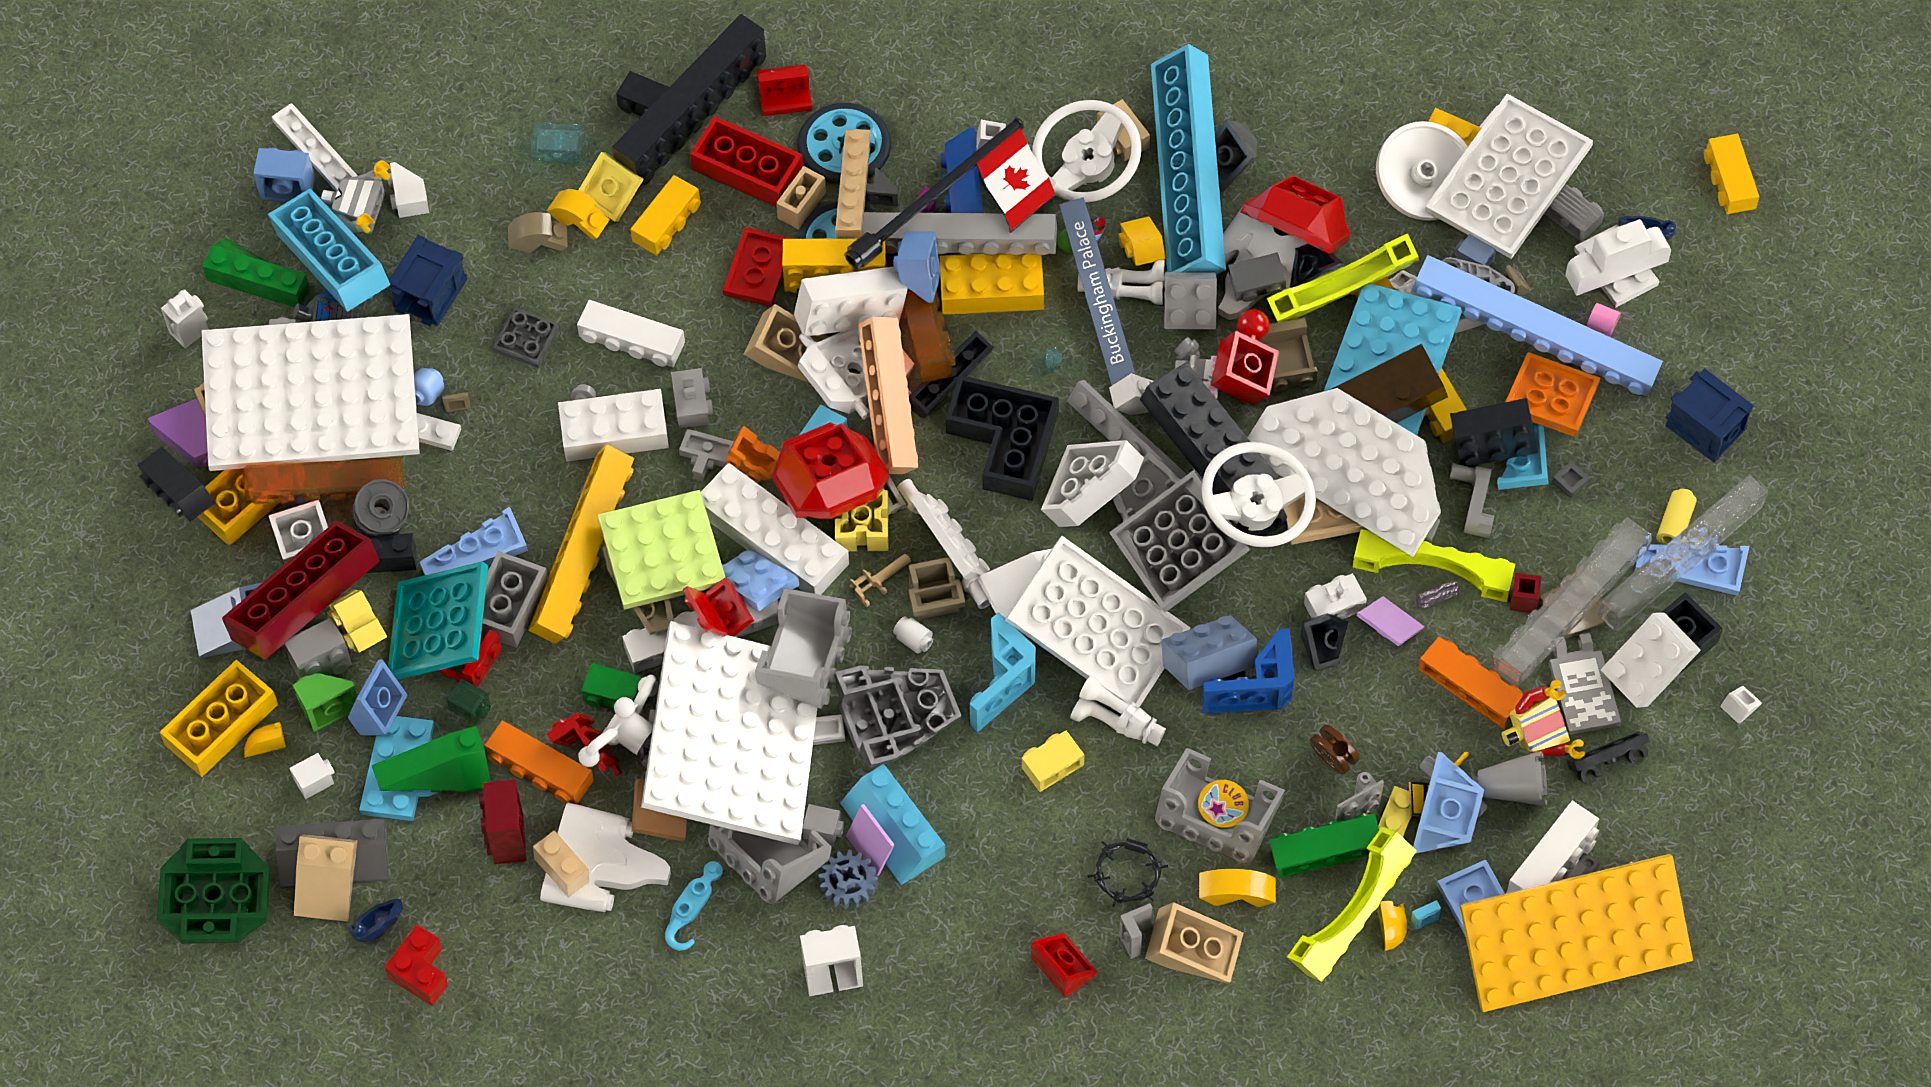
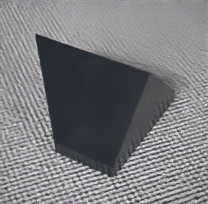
[1289,244,1343,288]
[1301,613,1349,671]

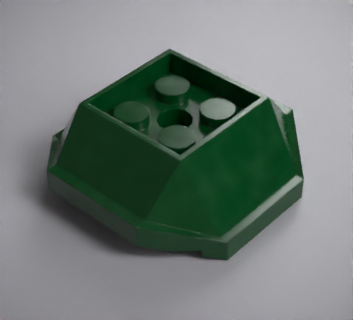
[156,838,270,944]

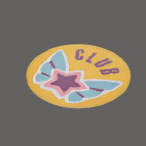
[1198,780,1249,828]

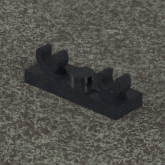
[1567,731,1650,783]

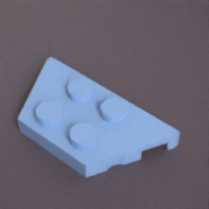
[1413,752,1484,854]

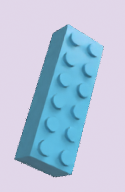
[268,188,390,312]

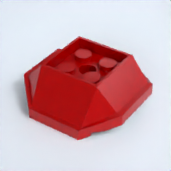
[1240,175,1351,254]
[773,422,890,519]

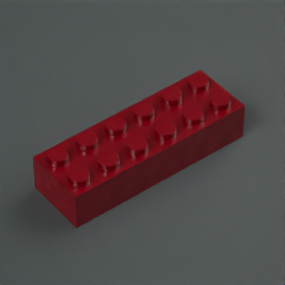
[222,520,380,660]

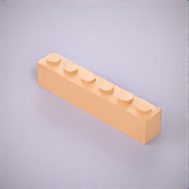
[858,317,918,474]

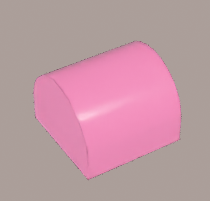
[1587,303,1621,337]

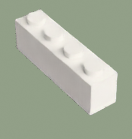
[577,300,685,367]

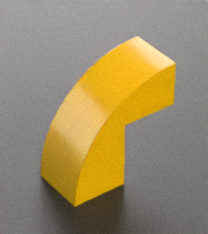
[1199,869,1276,907]

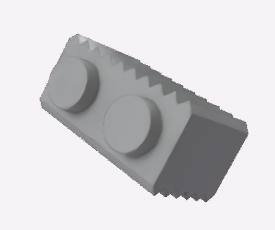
[1544,184,1604,242]

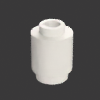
[893,616,933,653]

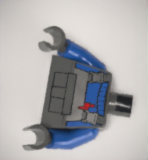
[293,292,355,322]

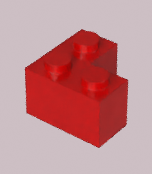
[385,924,448,1006]

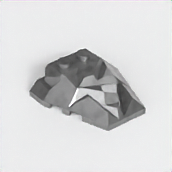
[834,666,961,767]

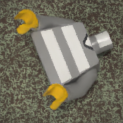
[321,160,391,234]

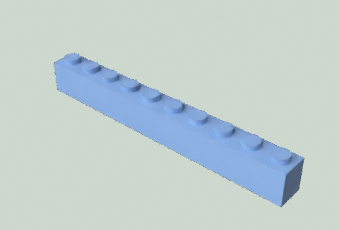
[1411,255,1663,396]

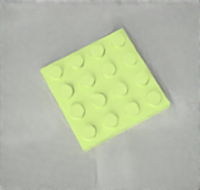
[598,490,726,610]

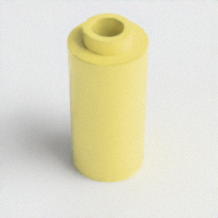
[1656,489,1697,547]

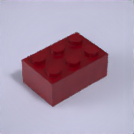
[479,779,527,864]

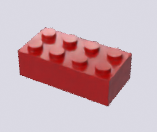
[690,116,803,207]

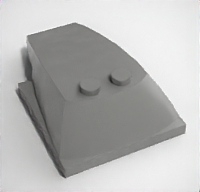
[1109,452,1250,612]

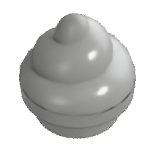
[1174,337,1200,361]

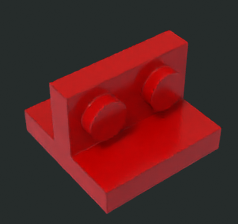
[757,64,812,117]

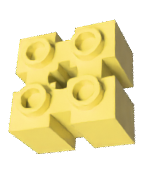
[835,490,888,552]
[326,589,387,653]

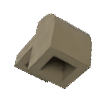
[508,212,568,253]

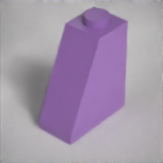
[148,399,209,469]

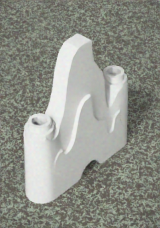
[1218,207,1307,320]
[540,802,671,912]

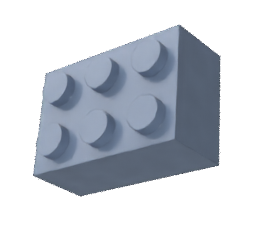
[1161,615,1258,690]

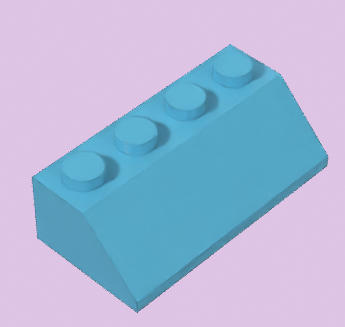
[840,764,945,885]

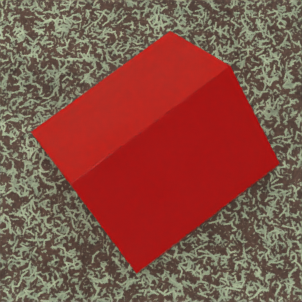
[1031,933,1098,998]

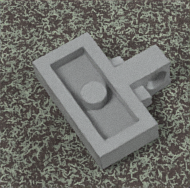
[679,429,734,482]

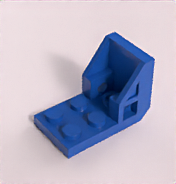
[1202,629,1294,714]

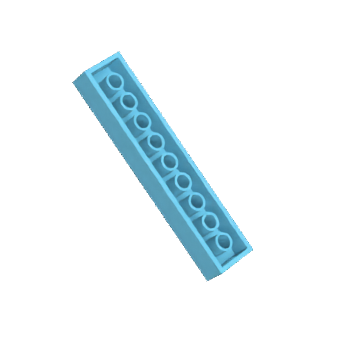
[1151,44,1226,275]

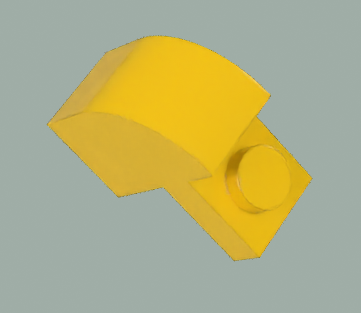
[547,189,610,240]

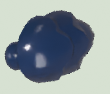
[1619,215,1676,241]
[349,899,403,942]

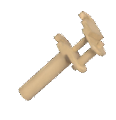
[849,554,911,607]

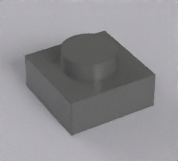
[1552,461,1590,498]

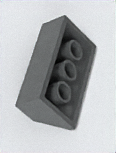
[276,819,389,888]

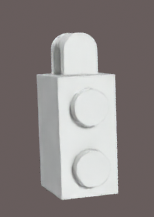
[161,290,209,349]

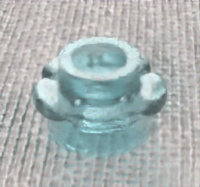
[1044,346,1062,371]

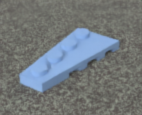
[420,507,528,575]
[1635,544,1749,596]

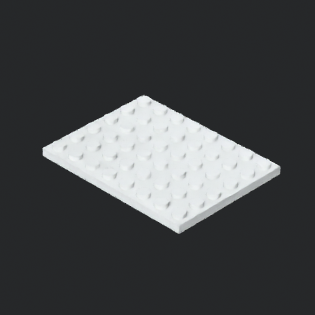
[202,314,420,471]
[641,621,817,845]

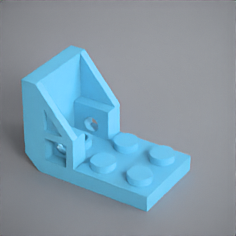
[970,612,1036,733]

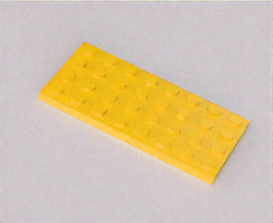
[1460,854,1693,1012]

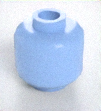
[414,368,444,406]

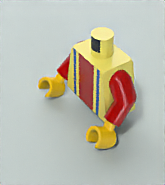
[1502,680,1585,759]

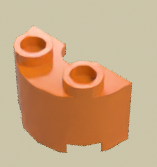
[725,426,780,484]

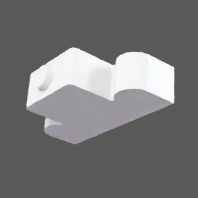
[1565,220,1671,296]

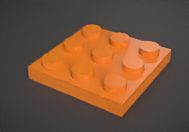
[1505,352,1601,437]

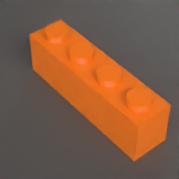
[1418,636,1523,729]
[484,720,594,804]

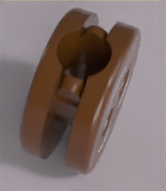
[1310,724,1360,775]

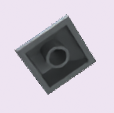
[1215,120,1257,191]

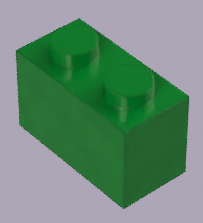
[581,663,642,713]

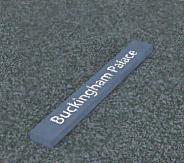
[1059,197,1136,385]

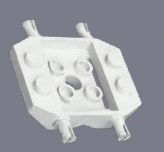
[798,329,914,420]

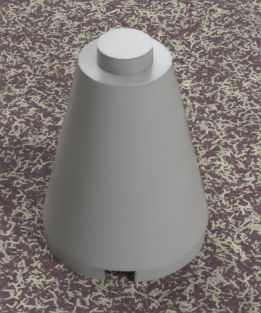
[1473,751,1547,806]

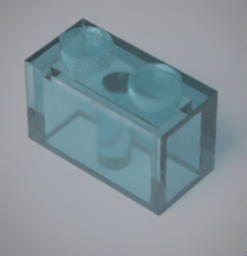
[531,122,586,164]

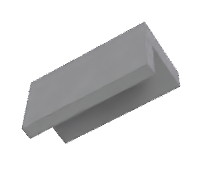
[1119,903,1152,959]

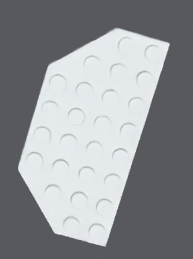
[1248,388,1441,557]

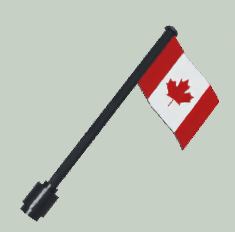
[844,117,1055,269]

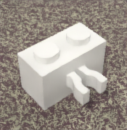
[1304,573,1367,619]

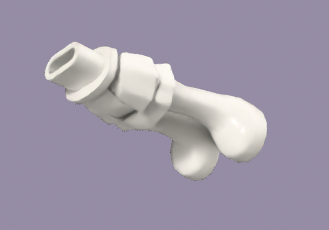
[1078,260,1166,305]
[1070,676,1166,746]

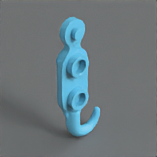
[665,861,723,951]

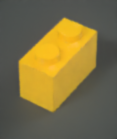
[1118,216,1166,266]

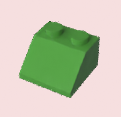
[293,673,358,732]

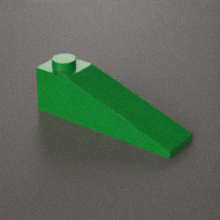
[372,726,491,793]

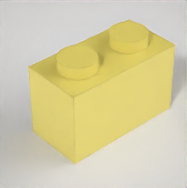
[1022,731,1084,792]

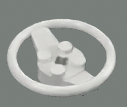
[1032,100,1141,202]
[1202,442,1316,547]

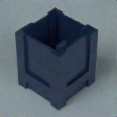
[389,235,468,327]
[1665,368,1754,463]

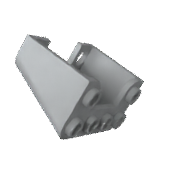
[755,588,852,709]
[1155,748,1285,863]
[708,824,832,904]

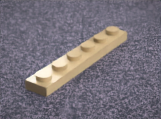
[835,129,871,238]

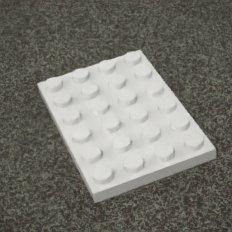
[1425,94,1593,259]
[1005,536,1190,708]

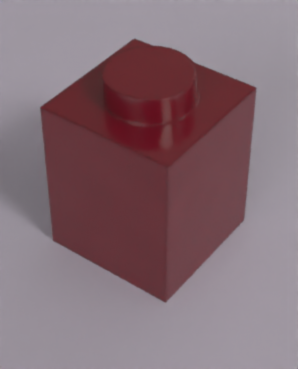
[1510,573,1541,614]

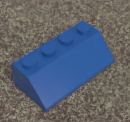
[940,127,983,213]

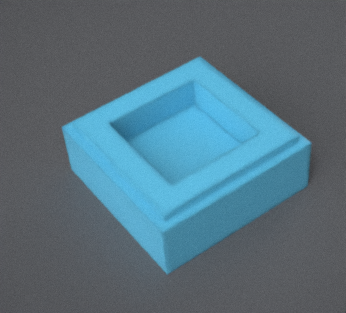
[1411,900,1441,929]

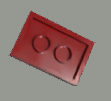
[723,227,793,307]

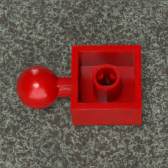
[1210,309,1279,406]

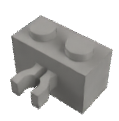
[671,368,713,429]

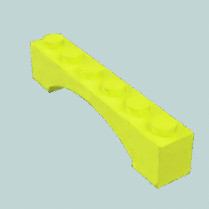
[1267,234,1419,323]
[1353,529,1515,602]
[1287,827,1417,982]

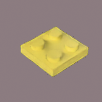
[578,152,644,222]

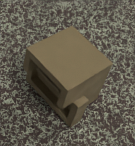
[908,557,966,620]

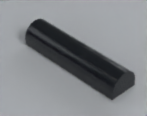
[909,331,995,418]

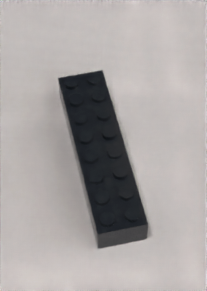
[612,14,766,189]

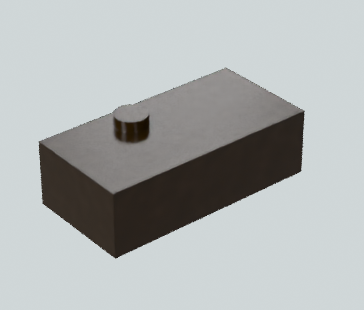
[1330,343,1448,423]

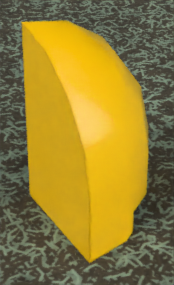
[244,722,286,758]
[1378,901,1407,951]

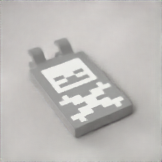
[1549,633,1621,735]

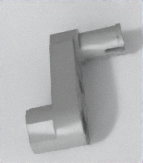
[1450,463,1494,538]

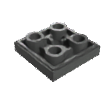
[492,307,561,368]

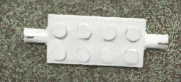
[897,479,990,609]

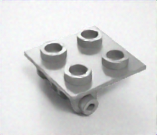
[1335,772,1384,821]

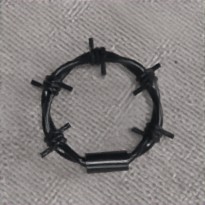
[1087,838,1168,907]

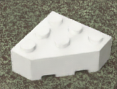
[1041,440,1144,527]

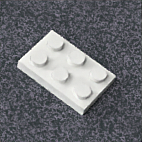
[1574,225,1659,307]

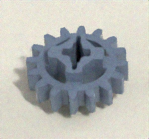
[819,850,878,909]

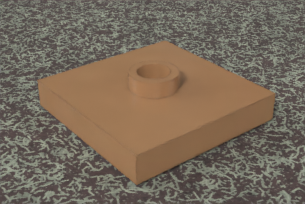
[631,779,687,841]

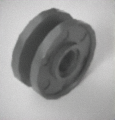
[352,479,410,536]

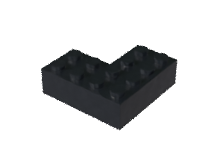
[946,375,1059,501]

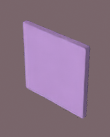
[1357,596,1425,646]
[846,804,894,877]

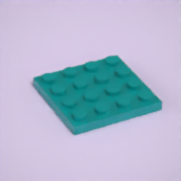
[388,561,488,680]

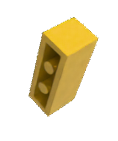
[1704,134,1759,214]
[630,175,701,255]

